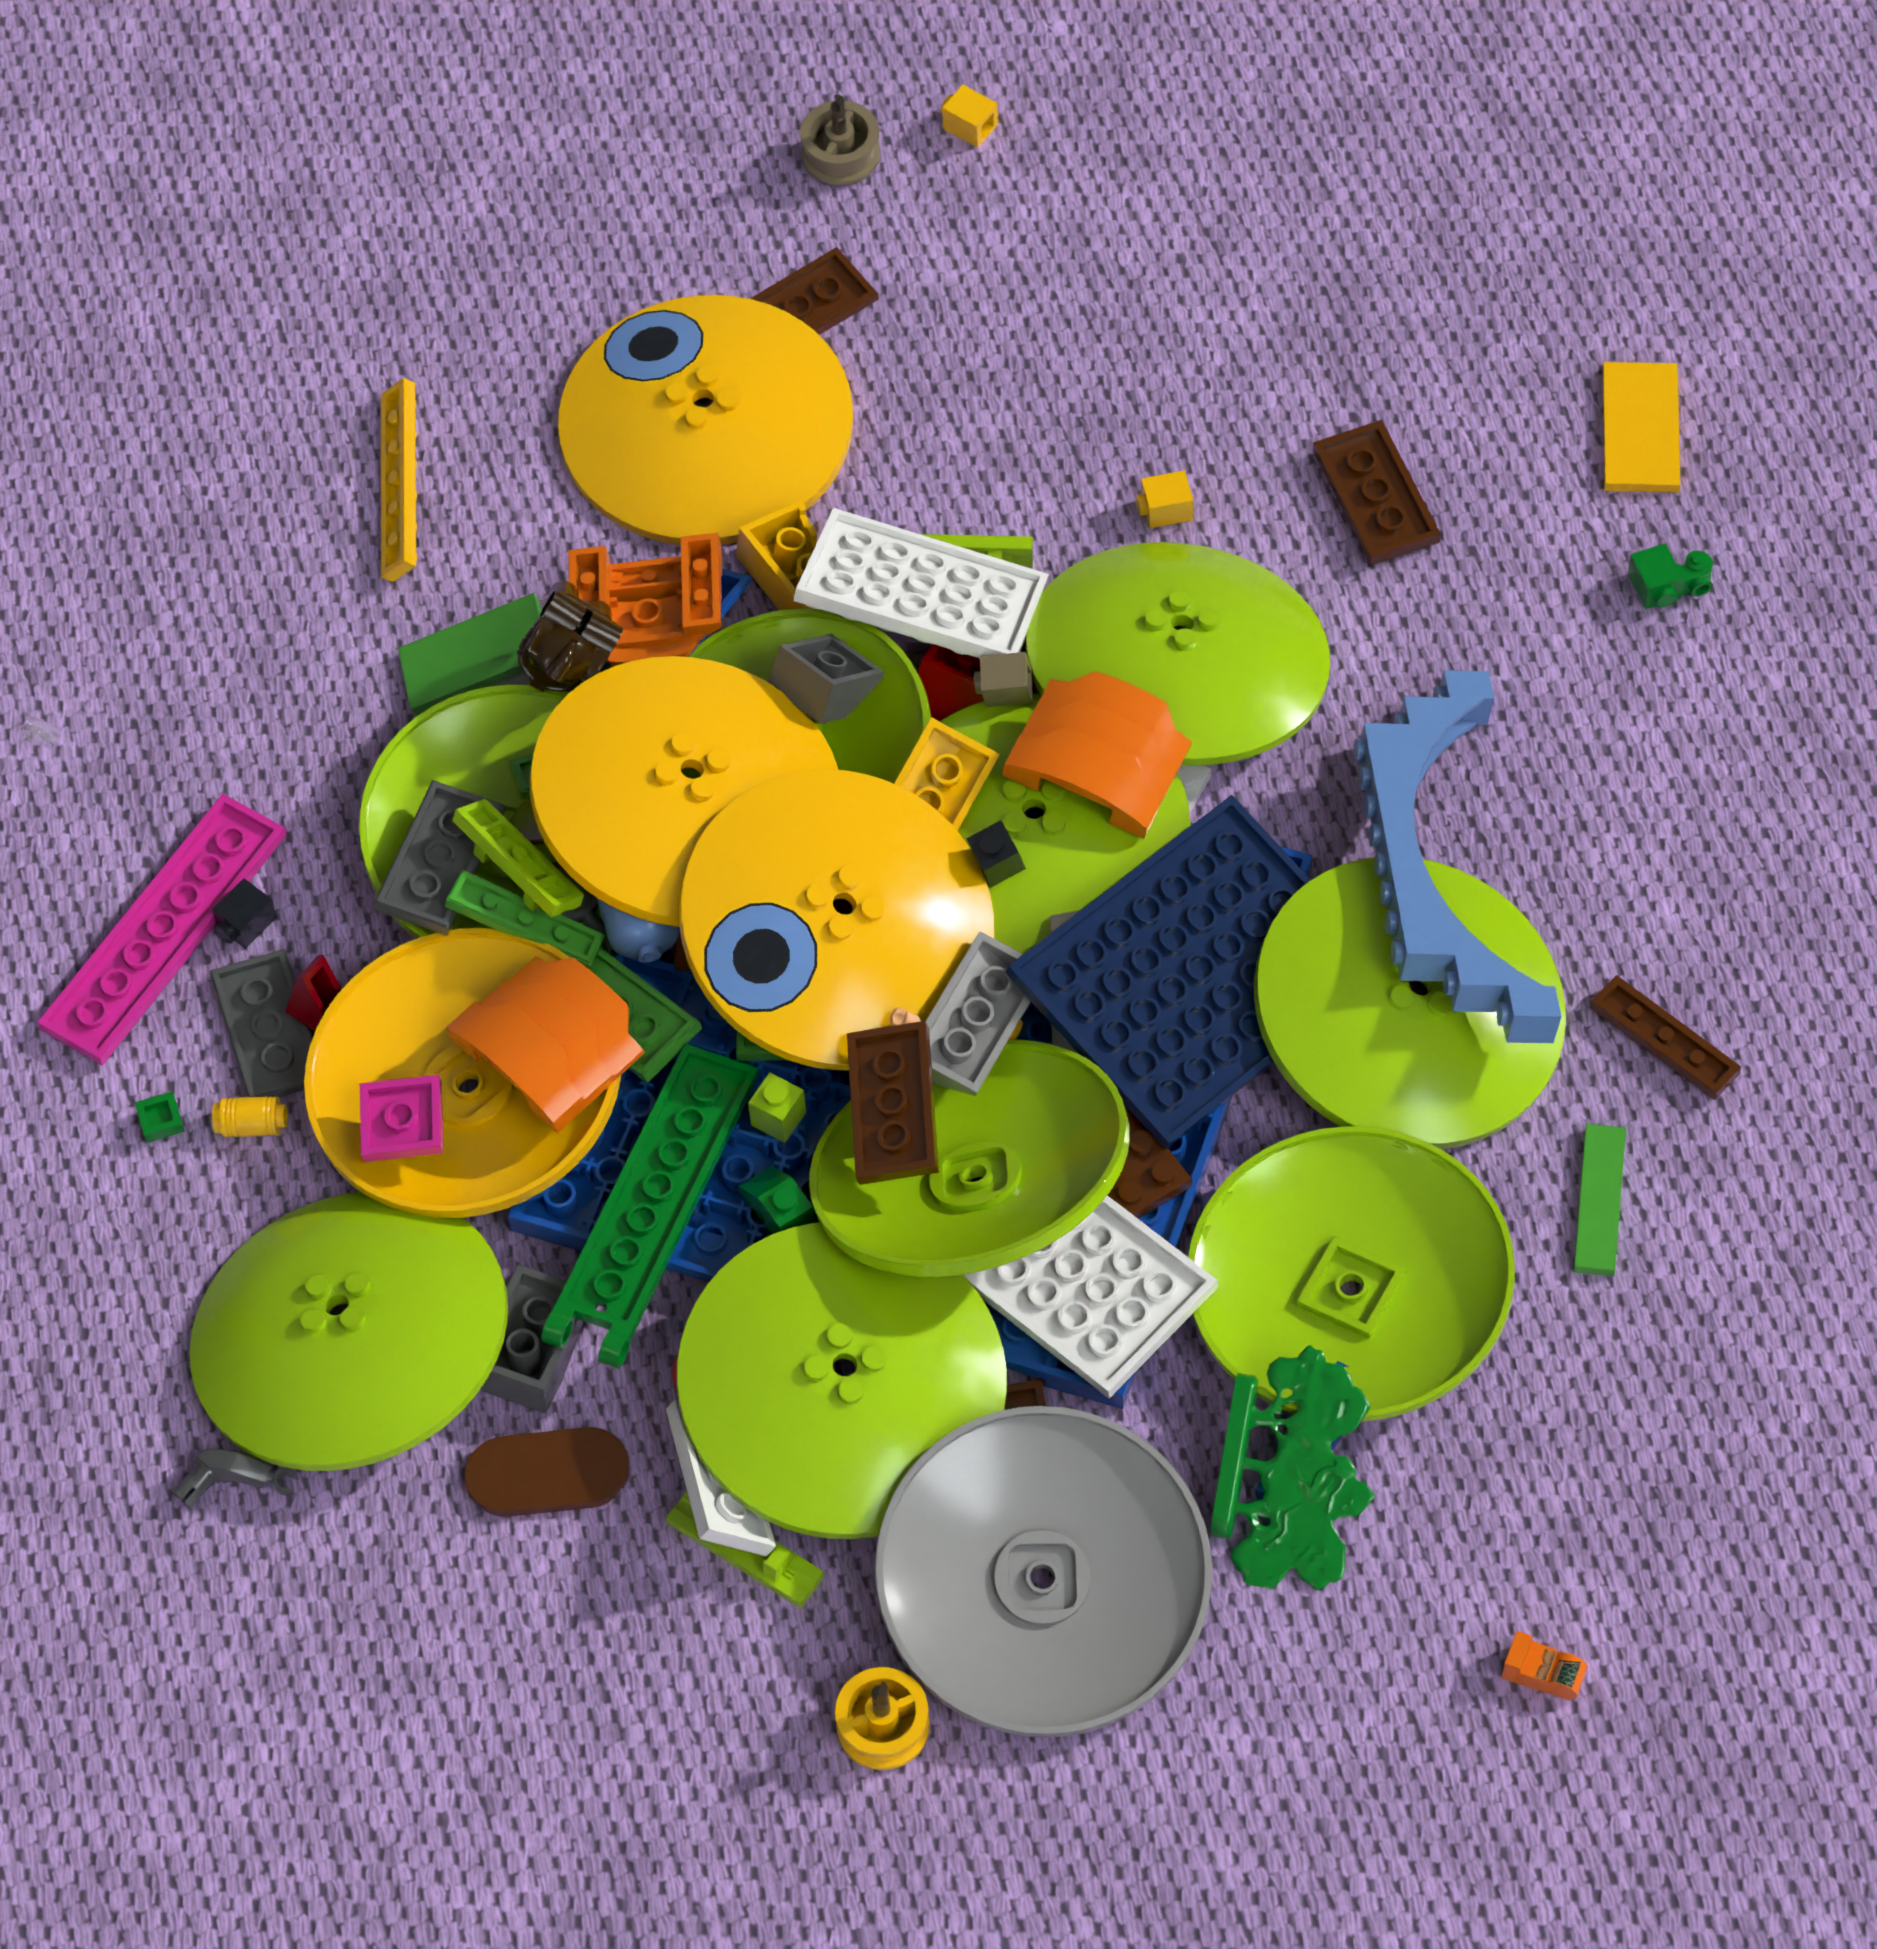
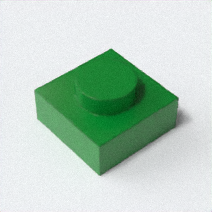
[135,1091,185,1143]

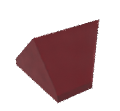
[285,955,342,1031]

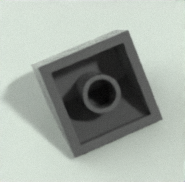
[768,633,885,724]

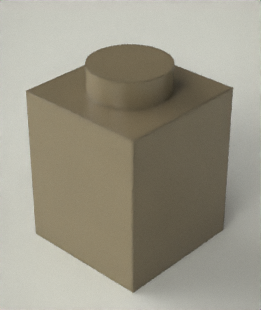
[974,652,1033,707]

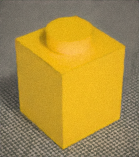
[941,84,998,148]
[1135,470,1193,529]

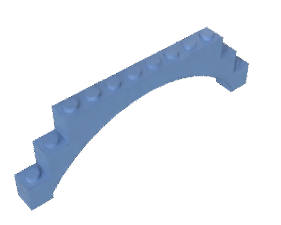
[1353,670,1562,1043]

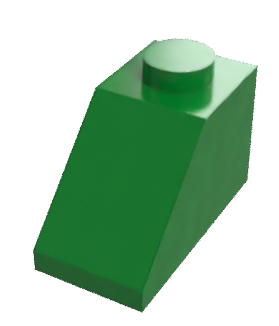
[738,1166,815,1235]

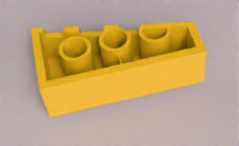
[736,499,818,610]

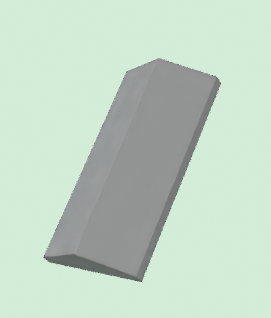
[926,931,1031,1096]

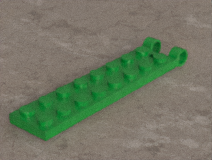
[542,1043,759,1369]

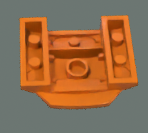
[568,532,722,666]
[1002,671,1192,839]
[446,957,644,1133]

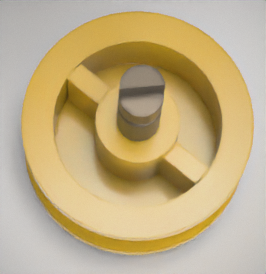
[835,1667,930,1770]

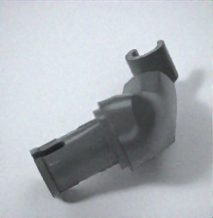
[171,1449,299,1509]

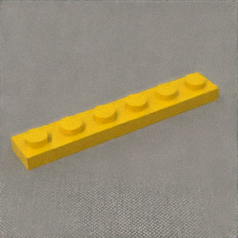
[381,378,417,582]

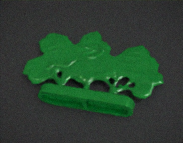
[1210,1345,1376,1590]

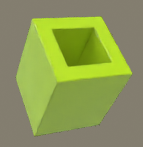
[748,1072,806,1143]

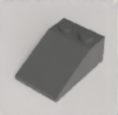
[480,1264,583,1413]

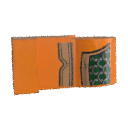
[1501,1631,1588,1700]

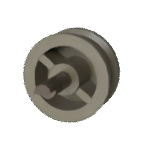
[800,95,880,186]

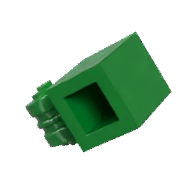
[1628,543,1713,609]

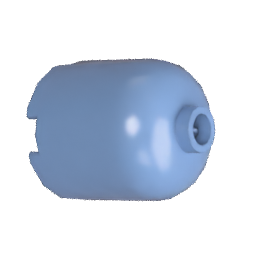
[596,897,680,963]

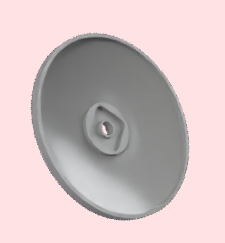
[875,1406,1212,1738]

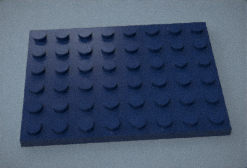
[1005,795,1311,1150]

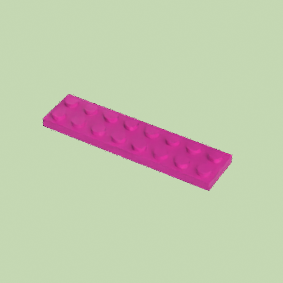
[37,793,287,1066]

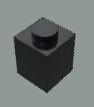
[966,820,1026,887]
[212,878,277,949]

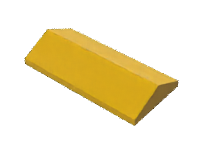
[894,717,1000,831]

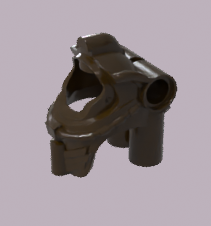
[517,581,623,692]

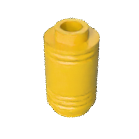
[212,1096,288,1138]

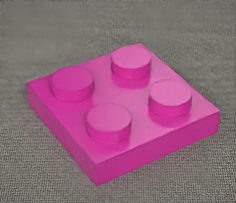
[360,1075,444,1162]

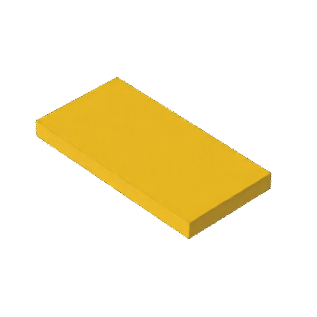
[1602,362,1680,493]

